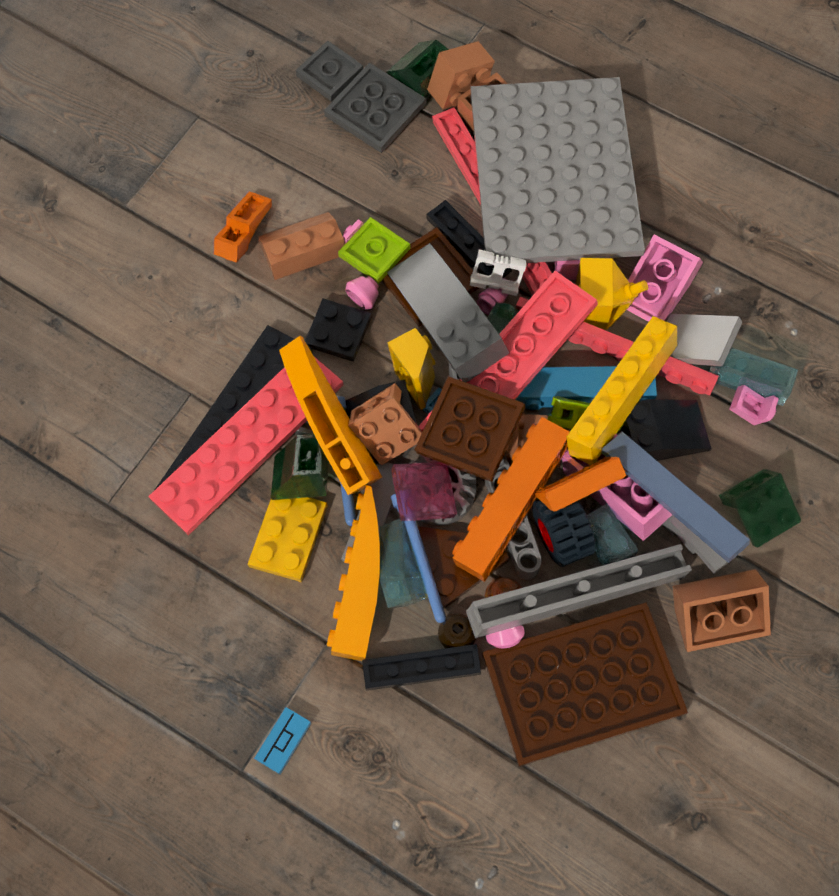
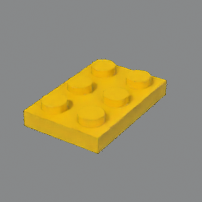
[248,488,328,582]

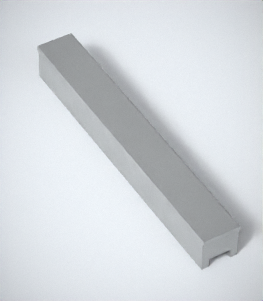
[466,544,692,638]

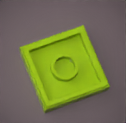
[338,217,411,284]

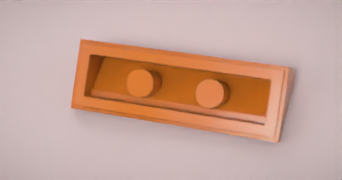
[535,457,626,511]

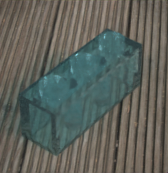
[708,348,798,406]

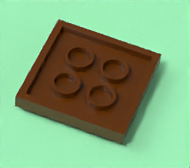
[382,227,479,327]
[414,376,525,482]

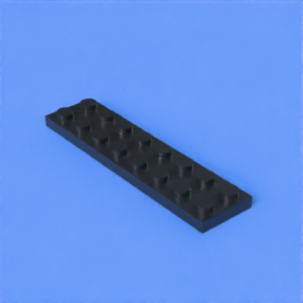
[155,325,313,489]

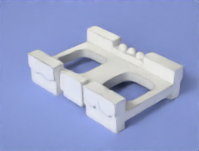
[470,250,526,296]

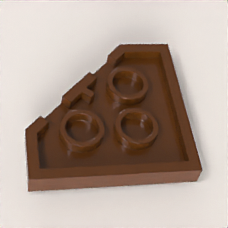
[392,526,510,609]

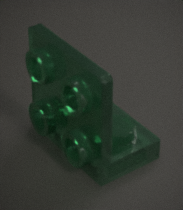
[719,469,801,548]

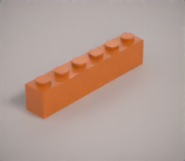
[452,417,570,582]

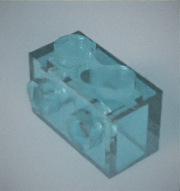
[587,504,638,565]

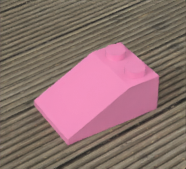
[627,234,703,322]

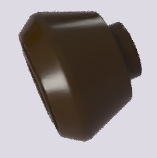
[438,614,476,648]

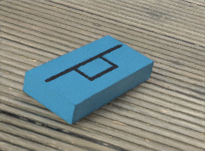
[254,707,311,775]

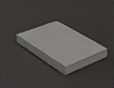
[666,314,742,366]

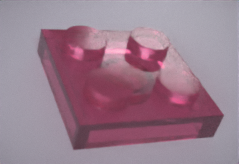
[391,462,457,521]

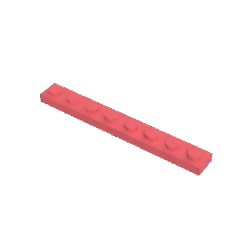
[515,296,719,396]

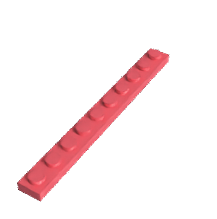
[432,107,552,295]

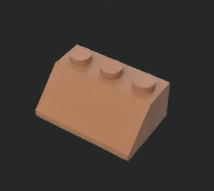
[258,212,345,280]
[673,569,771,652]

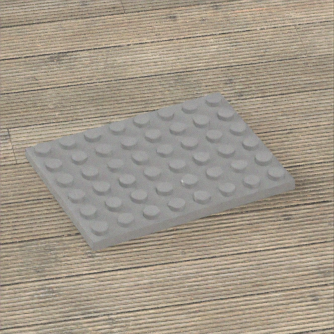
[470,77,645,266]

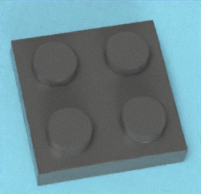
[295,41,363,102]

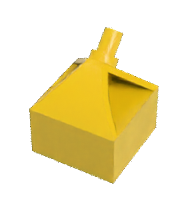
[576,258,648,330]

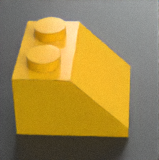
[387,328,436,410]

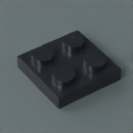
[305,298,372,362]

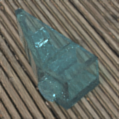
[379,518,428,608]

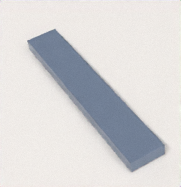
[602,432,750,563]

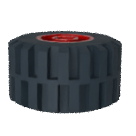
[533,500,595,567]

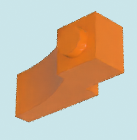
[214,191,272,263]

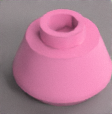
[346,276,379,310]
[486,625,525,649]

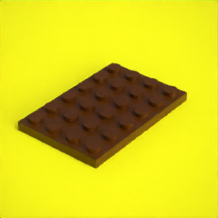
[482,602,688,767]

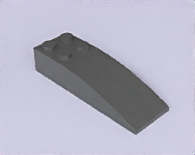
[387,243,509,383]

